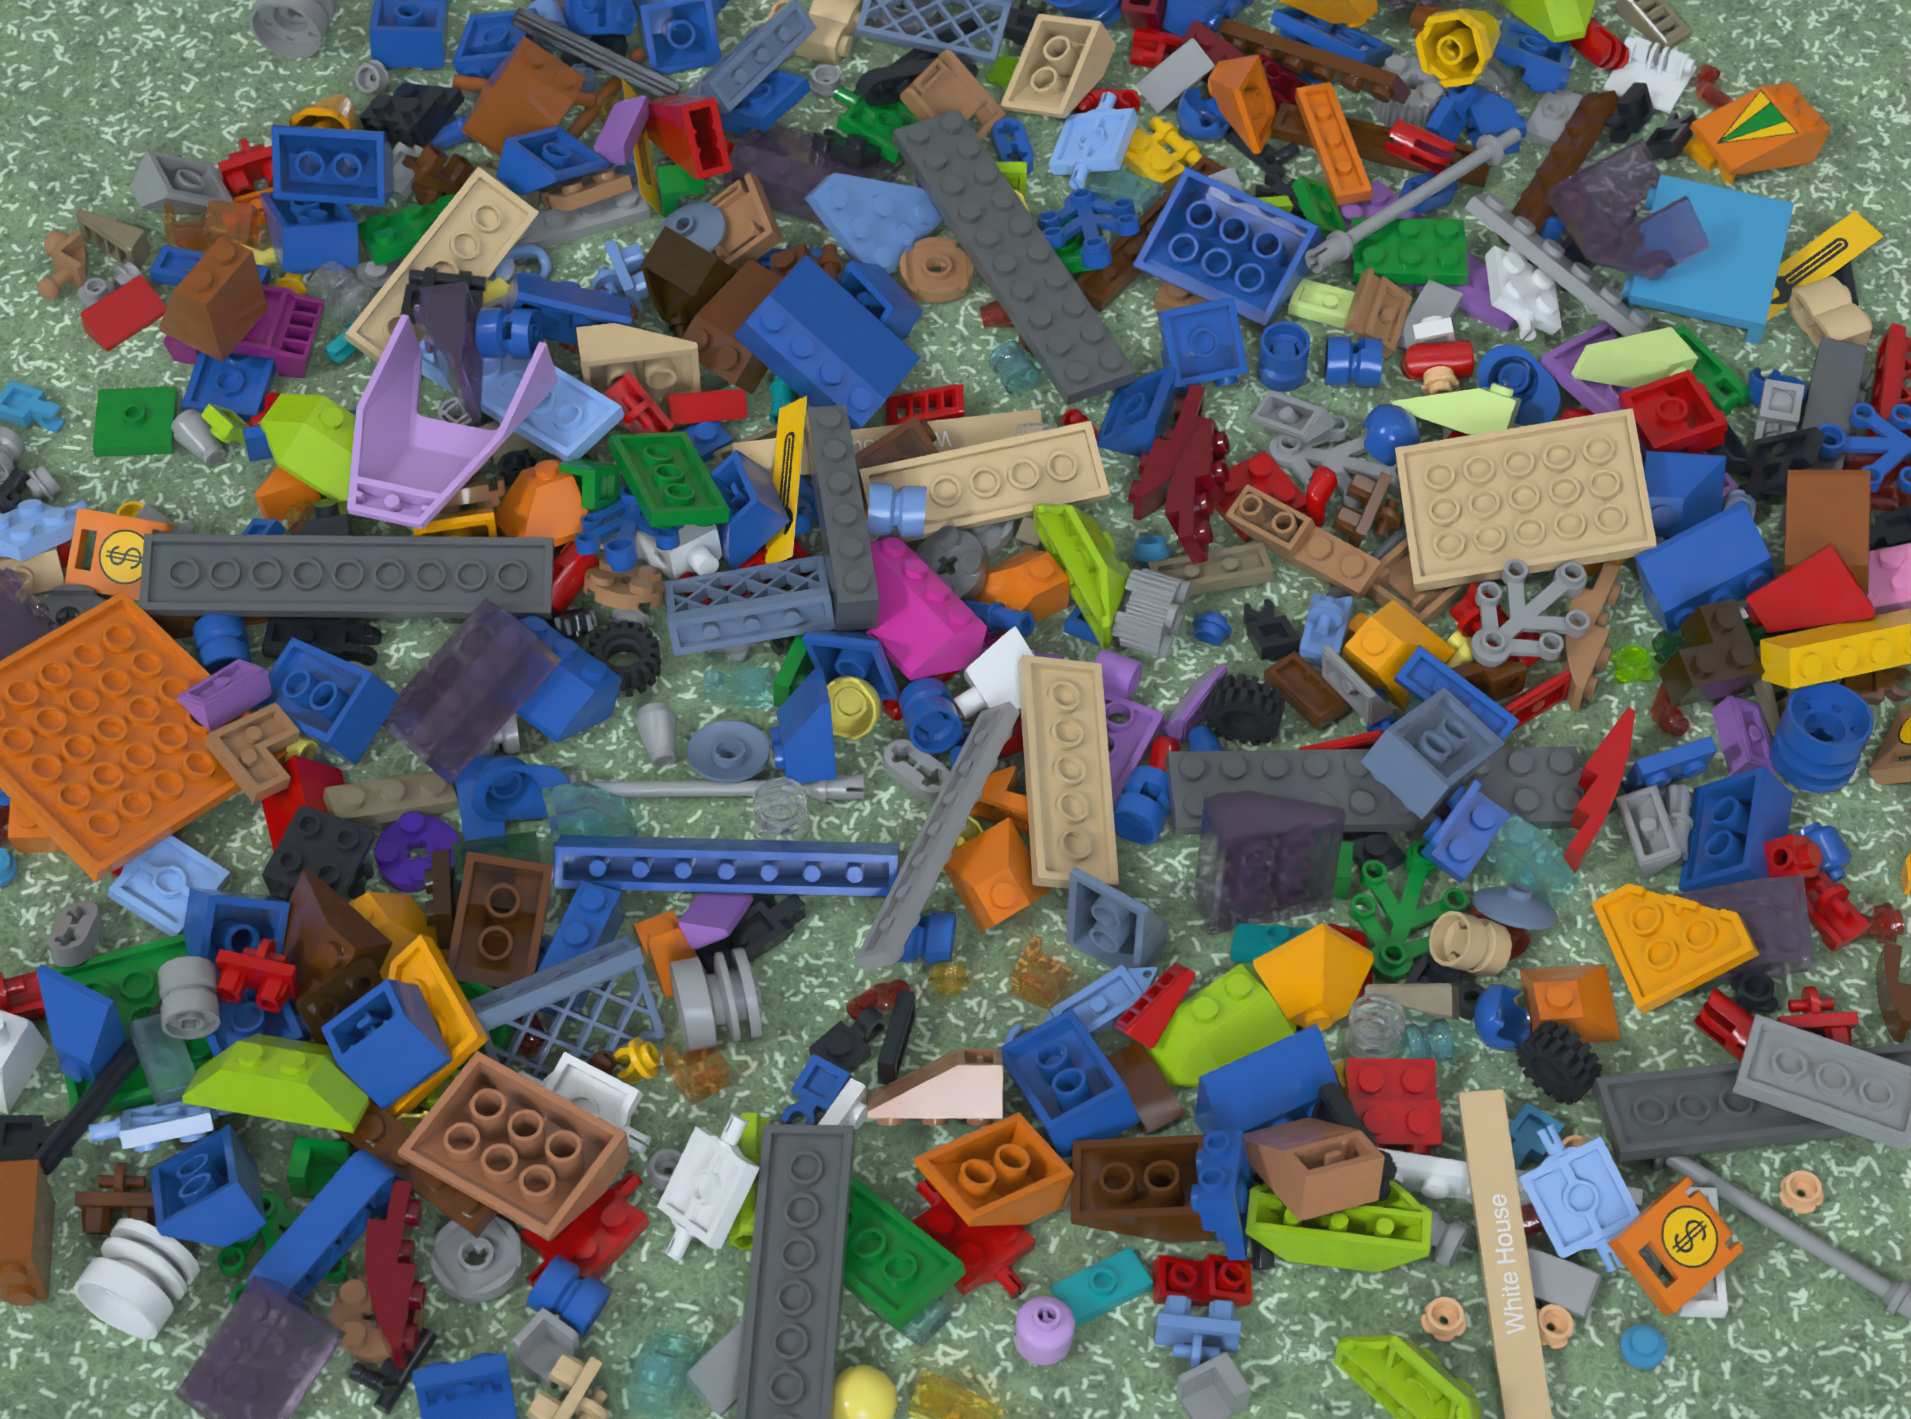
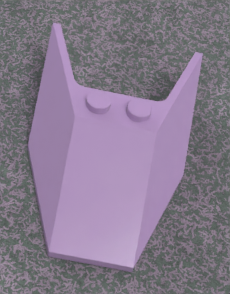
[347,314,559,529]

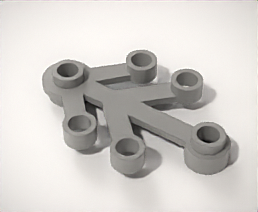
[1269,415,1402,508]
[1471,559,1590,667]

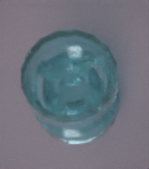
[989,341,1040,395]
[1399,1018,1454,1063]

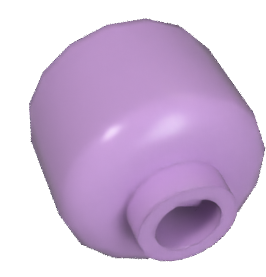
[1013,1296,1075,1366]

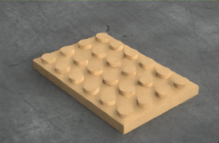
[1395,408,1657,592]

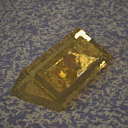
[909,1369,1006,1419]

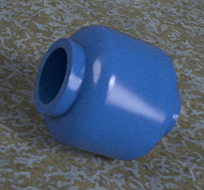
[1795,822,1852,883]

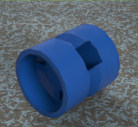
[475,308,543,359]
[1257,321,1310,392]
[1324,336,1383,388]
[193,614,252,675]
[899,677,962,754]
[1113,765,1171,846]
[897,910,956,968]
[526,1254,613,1340]

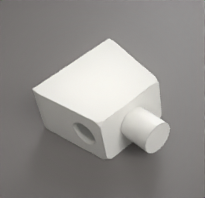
[635,524,722,580]
[953,626,1034,720]
[0,1010,49,1114]

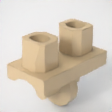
[525,1353,610,1419]

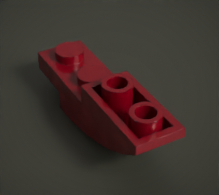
[1176,19,1308,112]
[1128,384,1208,520]
[1164,418,1230,565]
[365,1180,426,1369]

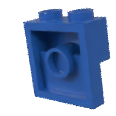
[565,0,637,37]
[452,8,539,79]
[1493,17,1574,94]
[718,69,811,136]
[1157,297,1248,394]
[205,988,312,1058]
[1191,1130,1255,1260]

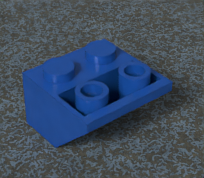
[710,449,790,570]
[321,978,453,1109]

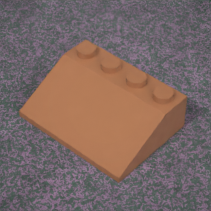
[398,1051,630,1241]

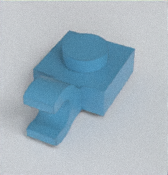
[0,380,66,433]
[1509,1102,1565,1170]

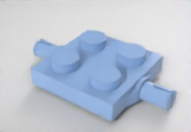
[1048,92,1139,190]
[0,499,88,562]
[108,835,230,937]
[89,1098,236,1152]
[1518,1123,1640,1272]

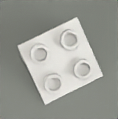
[1603,35,1697,114]

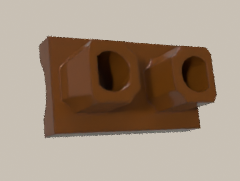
[402,144,474,206]
[1331,472,1403,548]
[74,1162,156,1235]

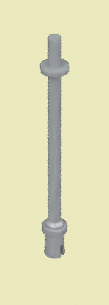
[1305,127,1521,273]
[569,771,864,808]
[1652,1155,1911,1321]

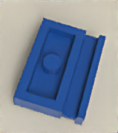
[1621,736,1718,794]

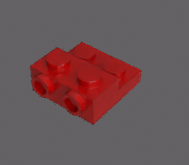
[1618,369,1728,454]
[1345,1058,1442,1156]

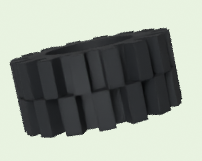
[586,621,661,697]
[1205,674,1285,746]
[1516,1021,1602,1105]

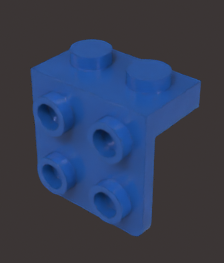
[412,1353,517,1419]

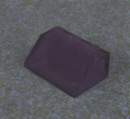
[175,1275,346,1419]

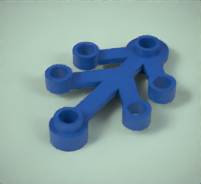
[1038,188,1140,269]
[1817,403,1911,494]
[574,484,685,572]

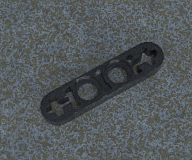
[855,54,978,106]

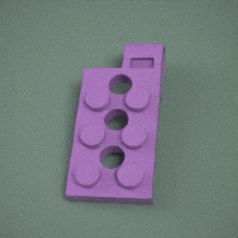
[1094,648,1164,805]

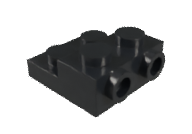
[359,83,465,147]

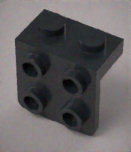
[262,806,375,903]

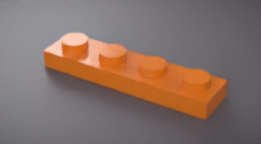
[1295,82,1372,206]

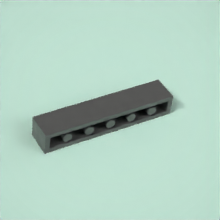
[1778,336,1871,533]
[805,404,879,631]

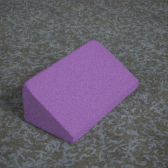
[593,96,650,166]
[177,659,272,731]
[1159,663,1227,744]
[1712,695,1777,776]
[678,892,754,949]

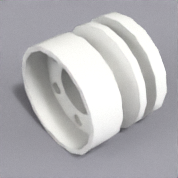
[73,1218,200,1340]

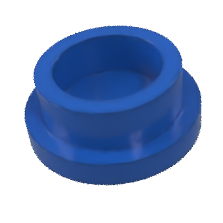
[1192,611,1232,646]

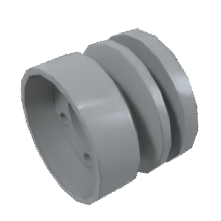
[249,0,340,59]
[669,947,763,1053]

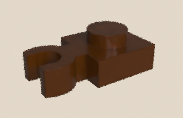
[1840,667,1911,705]

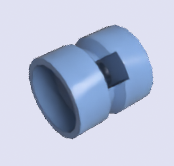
[867,482,927,538]

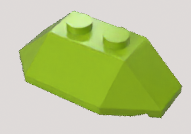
[1495,0,1596,43]
[260,393,356,502]
[1033,503,1131,649]
[1143,963,1297,1089]
[182,1034,369,1133]
[1245,1180,1432,1273]
[1334,1335,1481,1419]

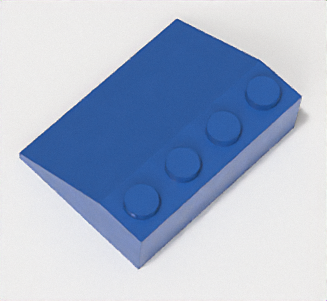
[1133,167,1325,328]
[733,255,920,430]

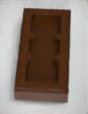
[1263,651,1349,731]

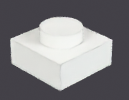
[1413,316,1456,344]

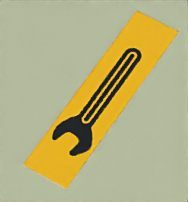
[621,78,662,217]
[1766,211,1884,322]
[765,396,807,564]

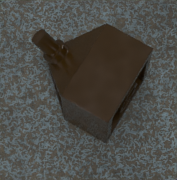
[641,226,738,339]

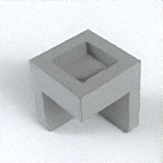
[512,1307,582,1390]
[1176,1352,1251,1419]

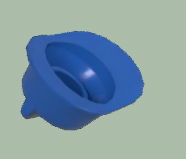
[1477,344,1561,426]
[471,756,571,821]

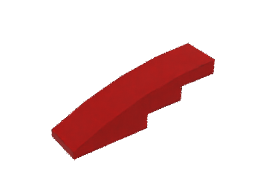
[1561,707,1635,874]

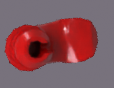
[1073,89,1140,114]

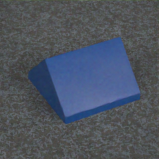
[1096,365,1176,457]

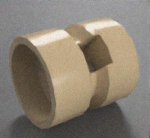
[1429,911,1512,977]

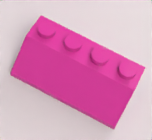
[827,536,987,680]

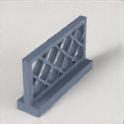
[683,0,817,115]
[856,0,1014,66]
[664,555,836,656]
[468,936,666,1081]

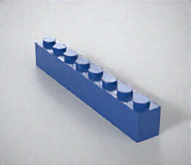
[554,835,900,896]

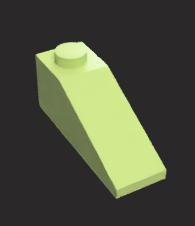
[1571,327,1698,388]
[1392,383,1522,435]

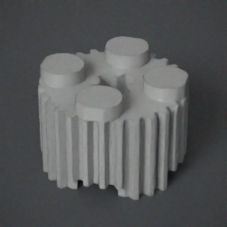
[1372,55,1449,130]
[1112,568,1191,659]

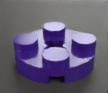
[374,811,460,893]

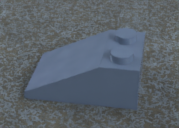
[1361,687,1505,820]
[1066,867,1168,969]

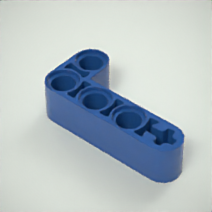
[247,1149,404,1315]

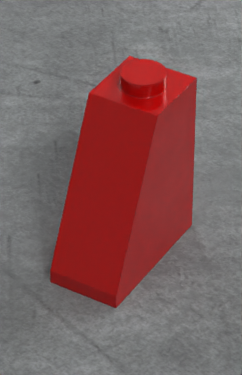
[1744,542,1877,633]

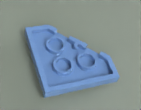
[805,173,944,274]

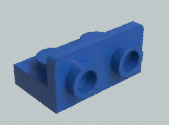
[1420,779,1511,884]

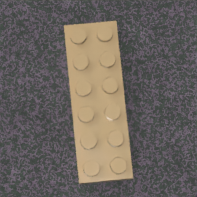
[344,167,539,363]
[859,421,1110,542]
[1018,655,1119,889]

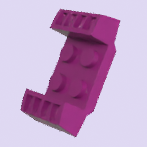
[163,285,325,378]

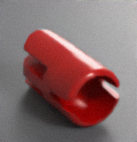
[1569,17,1630,71]
[1384,119,1458,175]
[1400,340,1474,381]
[552,541,599,613]
[1692,989,1754,1062]

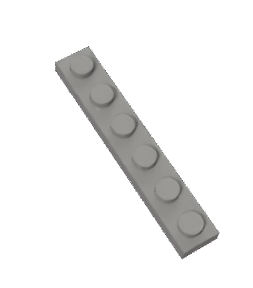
[1465,193,1657,337]

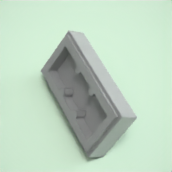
[1522,89,1584,149]

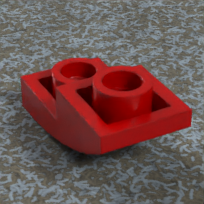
[1153,1253,1252,1307]

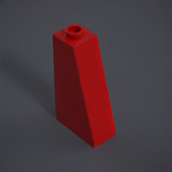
[645,95,732,180]

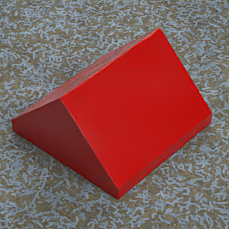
[261,755,345,852]

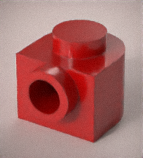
[1763,834,1822,886]

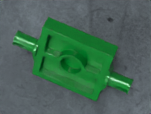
[834,85,920,165]

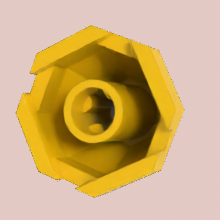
[1415,9,1501,88]

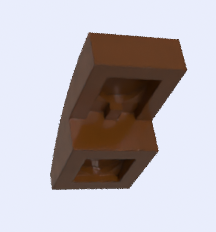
[1451,661,1528,702]
[1876,943,1911,1043]
[1106,1041,1186,1136]

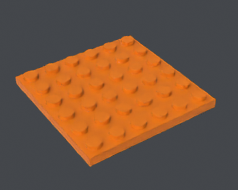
[0,591,288,883]

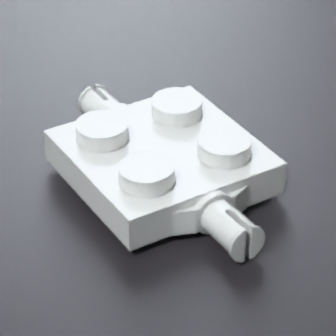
[1485,245,1562,341]
[518,1052,651,1154]
[657,1113,760,1261]

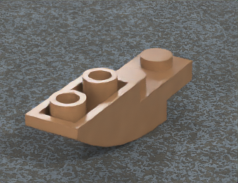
[1225,484,1384,600]
[1560,562,1623,712]

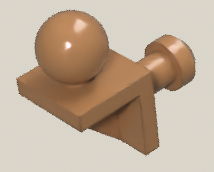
[37,230,88,300]

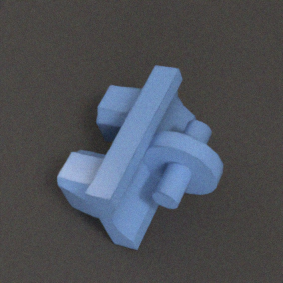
[592,240,650,313]
[1299,593,1354,667]
[1155,1295,1241,1370]

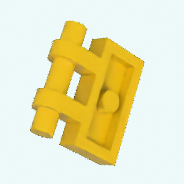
[1123,116,1203,194]

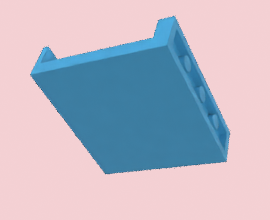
[1622,174,1794,345]

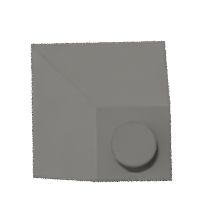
[130,150,236,214]

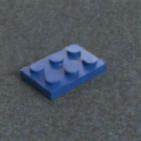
[1269,7,1395,66]

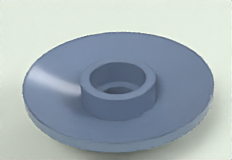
[657,202,726,254]
[687,720,770,783]
[1472,882,1558,930]

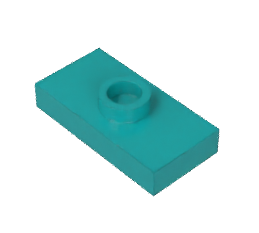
[1230,923,1312,963]
[1051,1247,1154,1328]

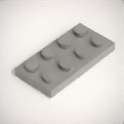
[1732,1014,1911,1152]

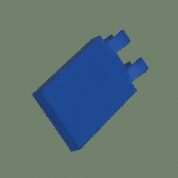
[181,351,277,422]

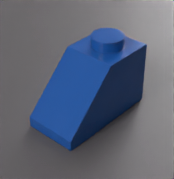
[1461,84,1527,155]

